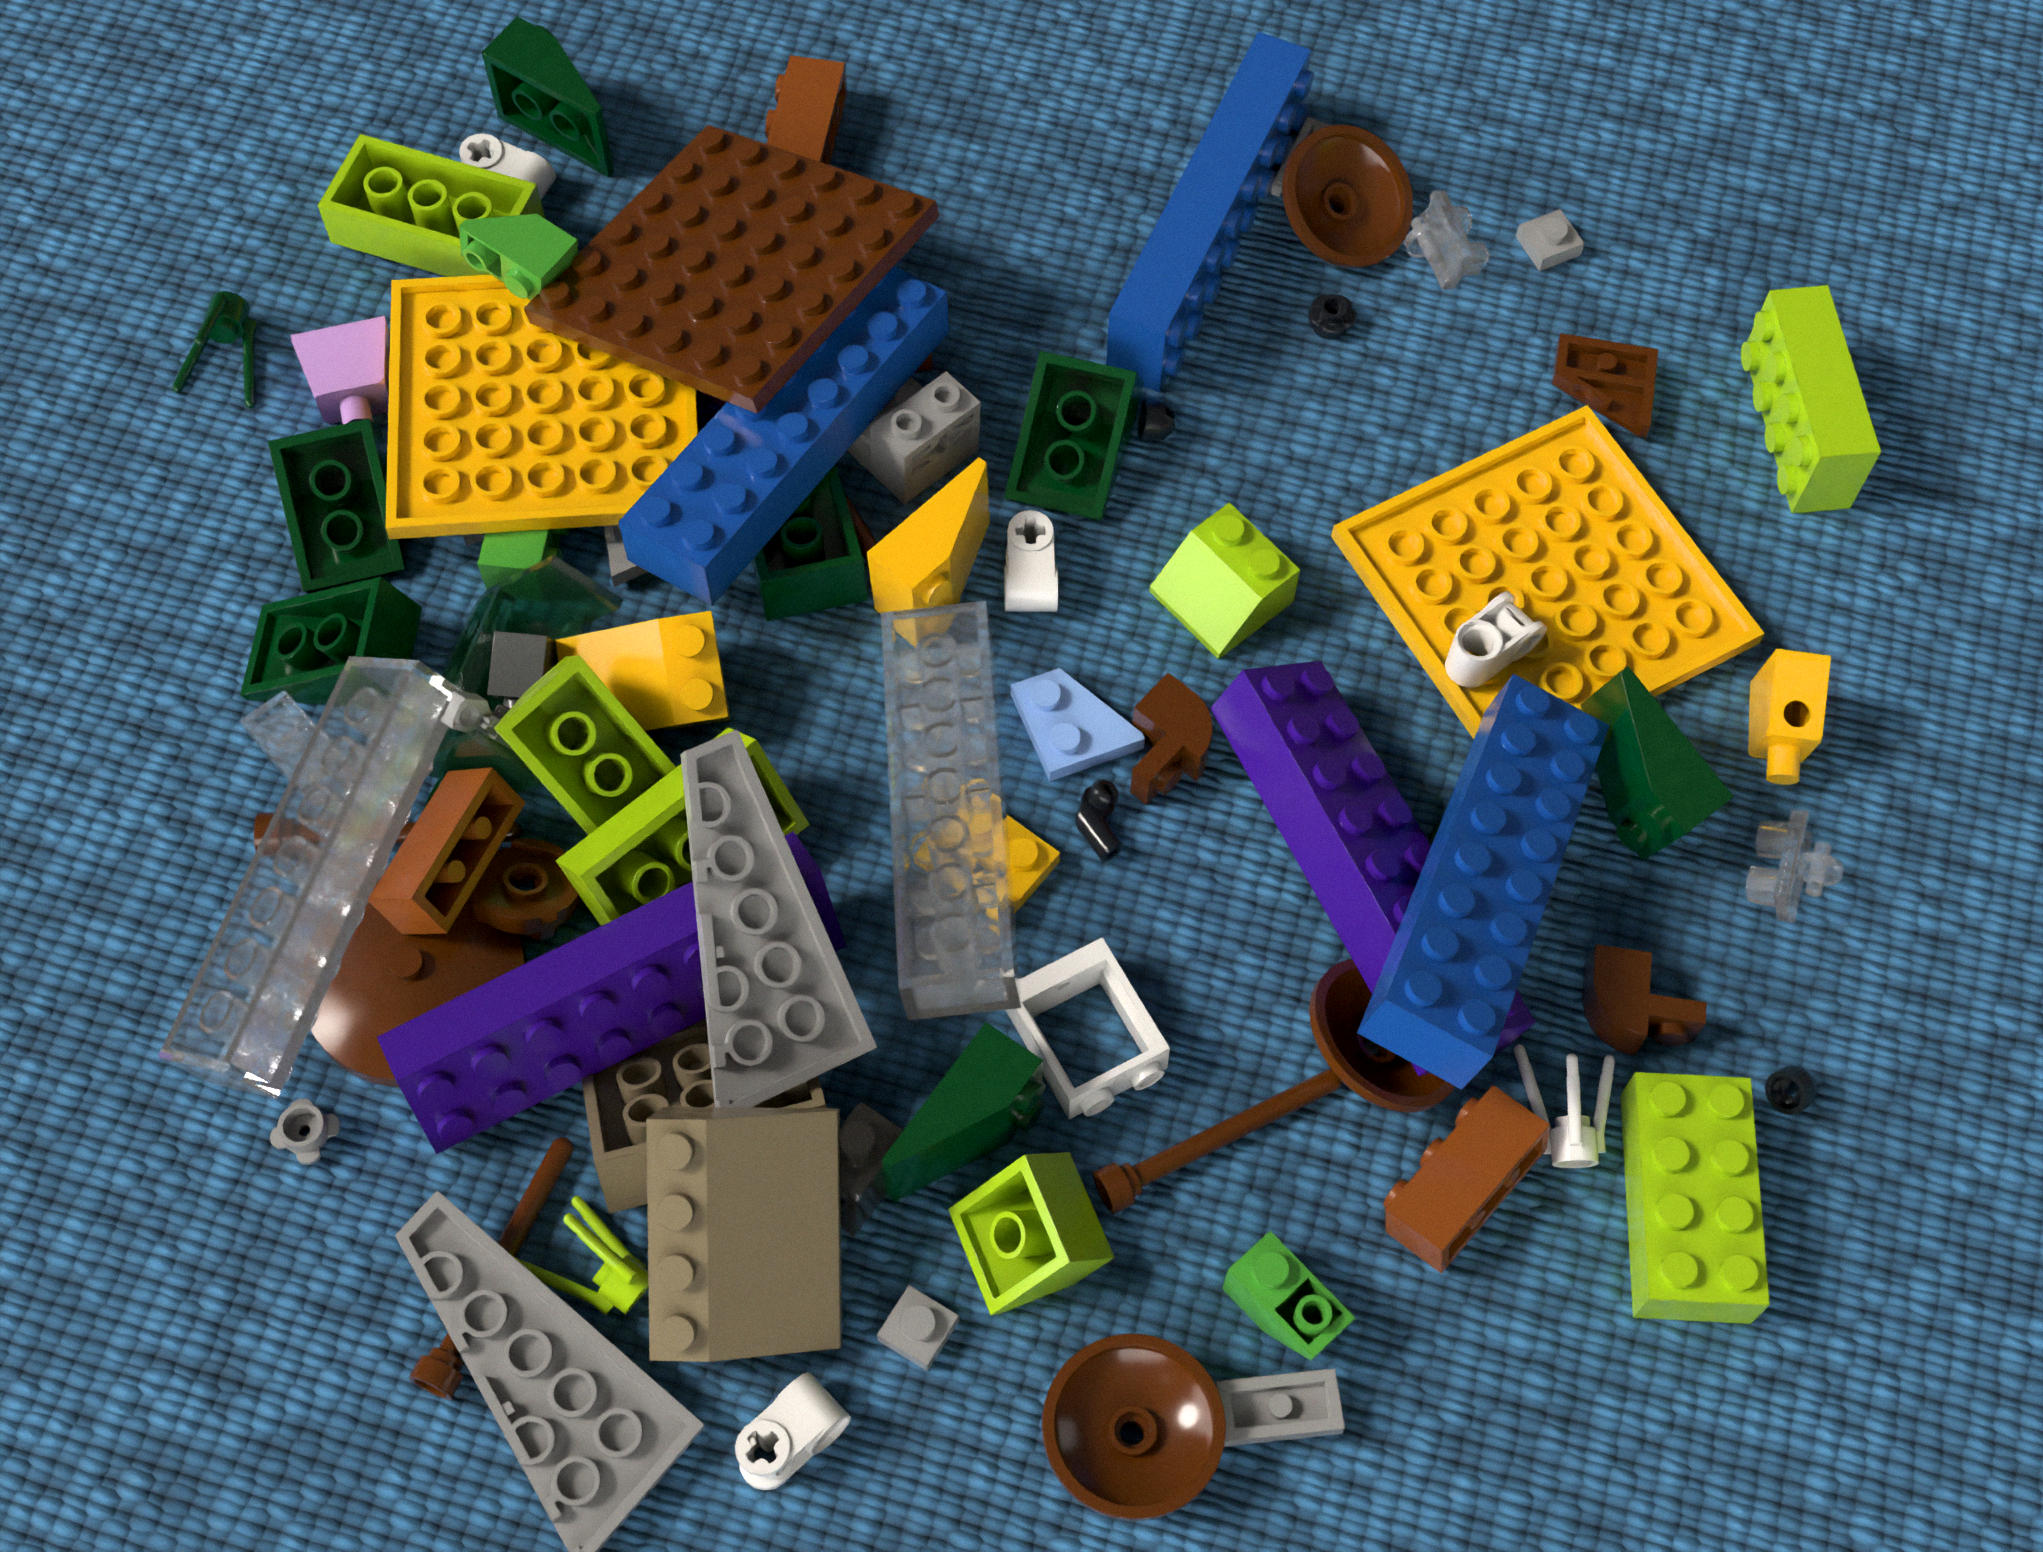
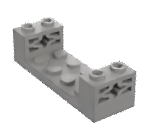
[847,371,981,505]

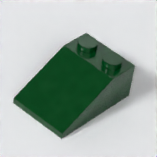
[481,16,615,178]
[1004,351,1144,521]
[267,419,407,593]
[752,464,868,622]
[240,577,422,707]
[1580,666,1734,860]
[881,1022,1046,1202]

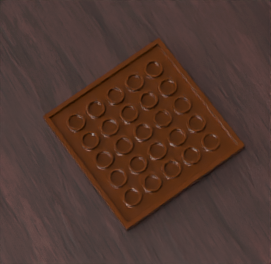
[523,125,940,414]

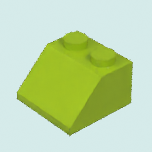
[1149,502,1300,660]
[948,1152,1115,1315]

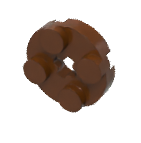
[469,838,580,940]

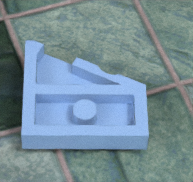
[1011,668,1145,782]

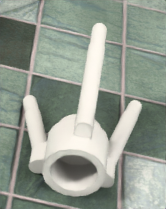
[1514,1044,1615,1168]

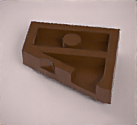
[1552,333,1658,438]

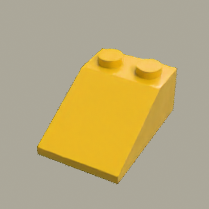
[867,457,990,645]
[555,611,730,733]

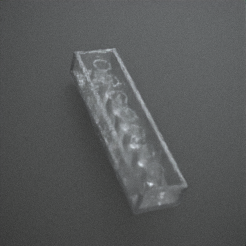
[881,601,1021,1020]
[158,656,463,1099]

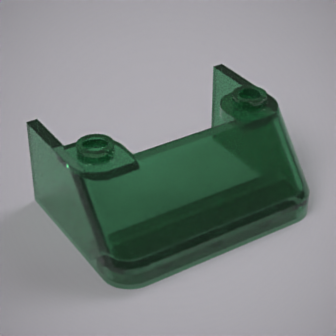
[405,555,623,793]

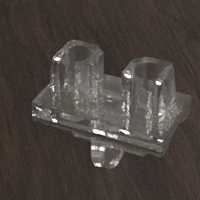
[1404,191,1490,289]
[1746,809,1844,923]

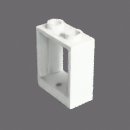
[1004,937,1170,1120]

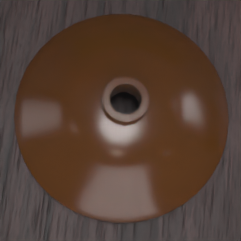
[1282,125,1413,269]
[1309,959,1455,1113]
[1042,1333,1226,1521]

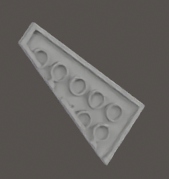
[681,729,877,1108]
[395,1191,705,1552]

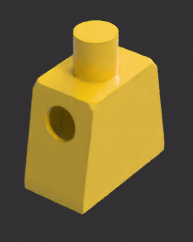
[1748,648,1831,785]

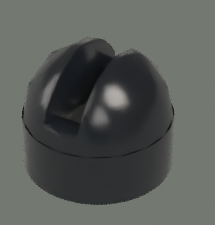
[1137,400,1175,441]
[1765,1066,1818,1115]

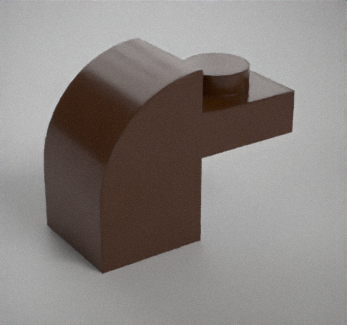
[1130,672,1212,805]
[1582,944,1707,1056]

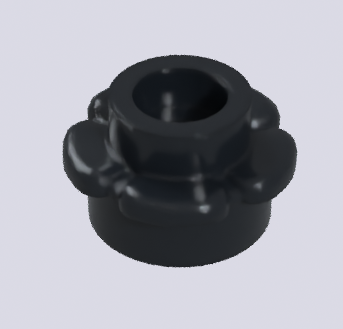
[1308,294,1356,340]

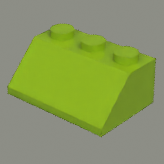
[494,655,676,835]

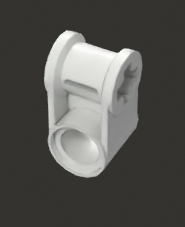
[459,133,556,199]
[1004,510,1058,612]
[1445,591,1547,688]
[735,1372,851,1491]

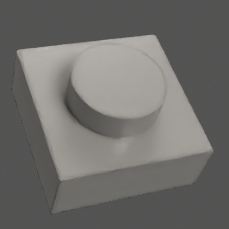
[1516,209,1585,271]
[877,1285,959,1372]

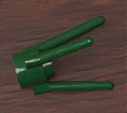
[172,291,258,409]

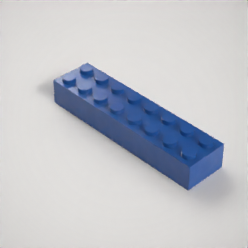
[1106,32,1314,392]
[618,266,949,606]
[1357,674,1610,1090]

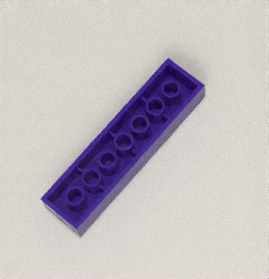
[1210,661,1535,1076]
[377,831,847,1155]

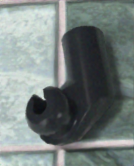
[1075,779,1123,862]

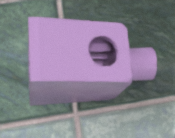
[290,316,390,424]

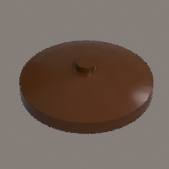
[300,881,527,1087]

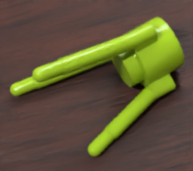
[514,1196,648,1316]

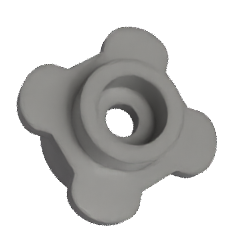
[270,1099,340,1165]

